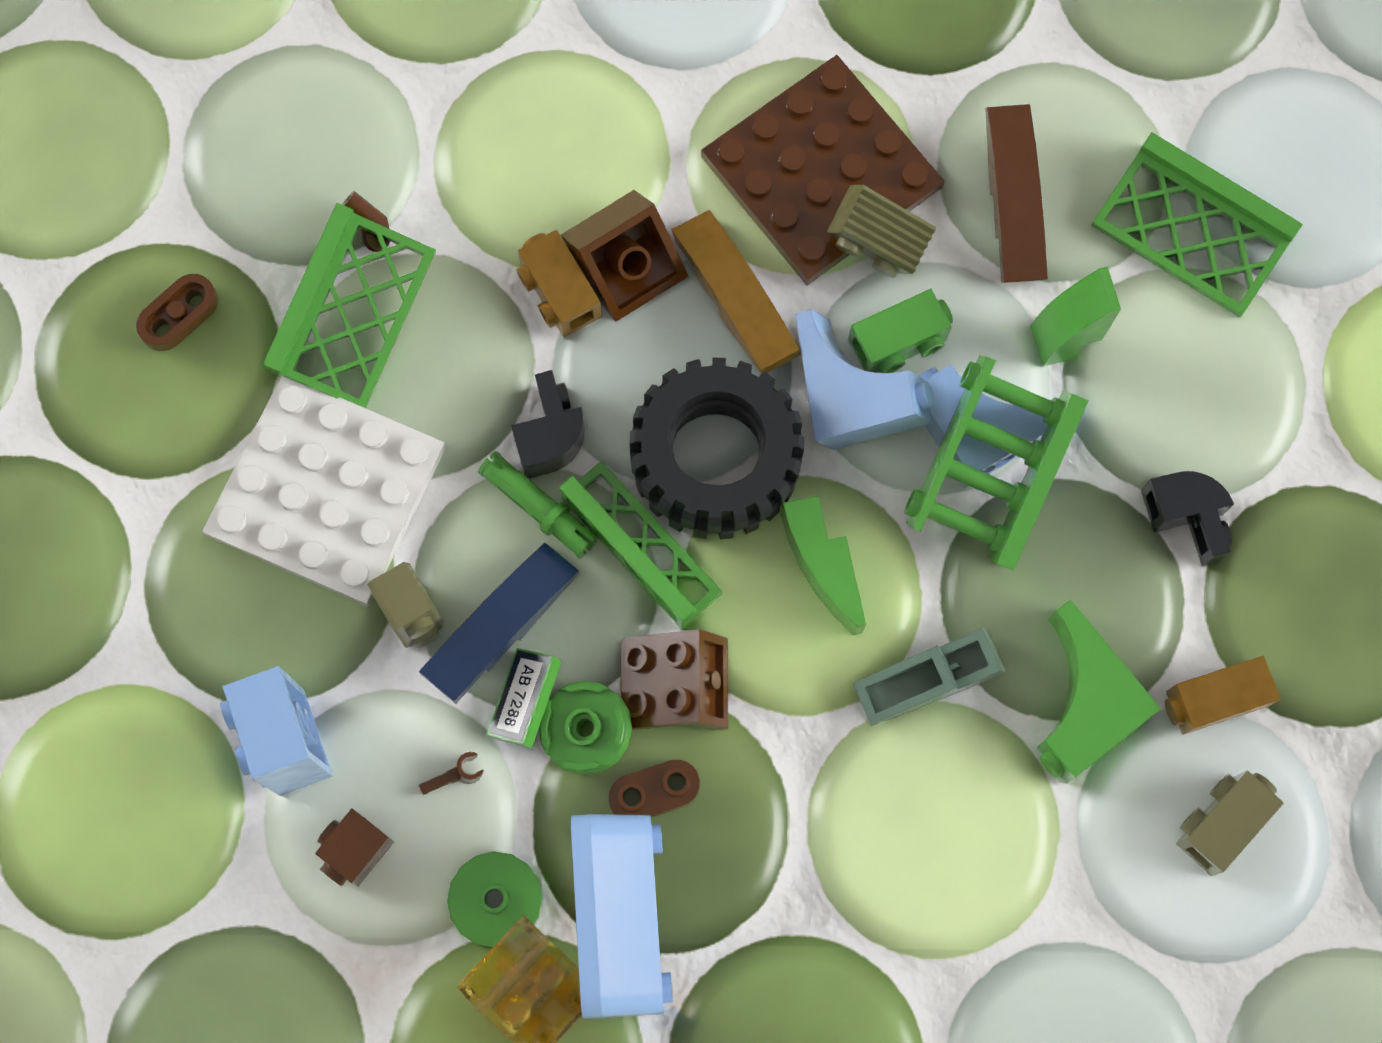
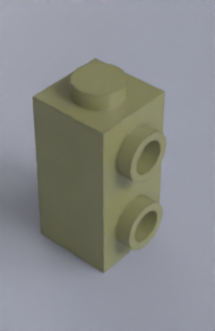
[1176,770,1284,876]

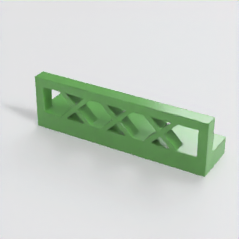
[559,461,722,630]

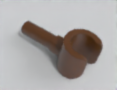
[419,752,484,795]

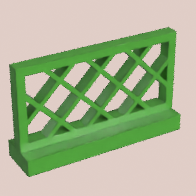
[1091,132,1303,317]
[263,202,436,408]

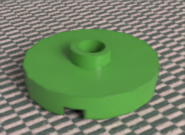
[539,680,632,775]
[447,851,543,948]

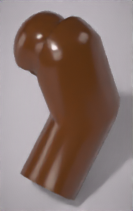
[342,191,390,252]

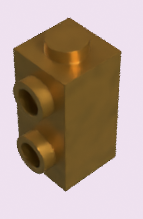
[516,229,602,338]
[1165,655,1281,735]

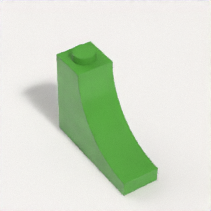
[1037,600,1161,783]

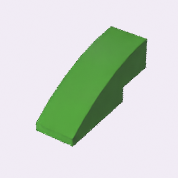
[1030,267,1121,366]
[780,496,866,635]

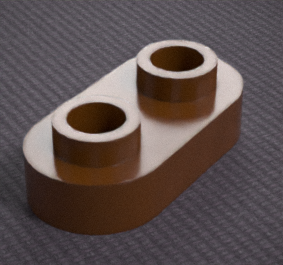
[136,274,218,351]
[609,760,700,818]

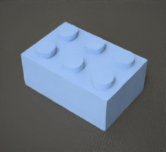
[220,666,333,796]

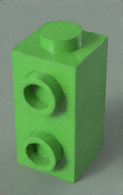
[848,288,953,373]

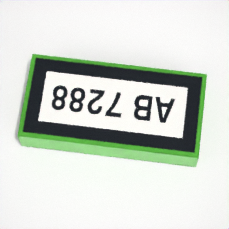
[487,648,562,749]

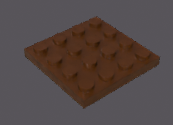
[701,55,945,285]

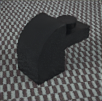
[511,370,585,479]
[1141,471,1234,567]

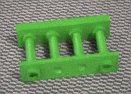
[904,355,1089,571]

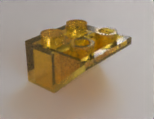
[457,915,582,1043]

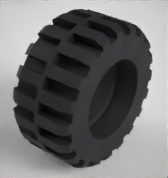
[629,357,804,540]

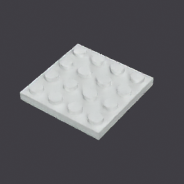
[202,376,446,607]

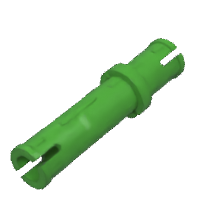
[478,451,599,559]

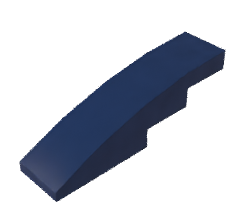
[419,543,580,704]

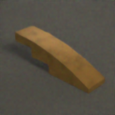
[671,210,801,373]

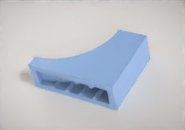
[795,309,934,450]
[919,365,1086,488]

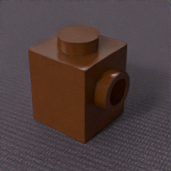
[315,808,394,887]

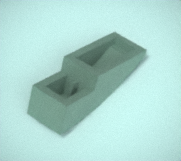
[853,628,1006,726]

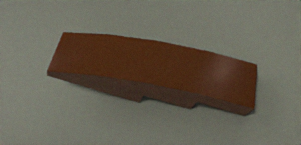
[985,104,1048,283]

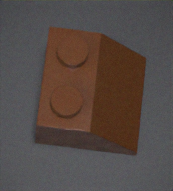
[561,190,689,322]

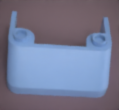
[571,814,673,1020]

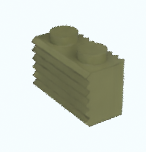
[826,185,936,278]
[367,562,444,648]

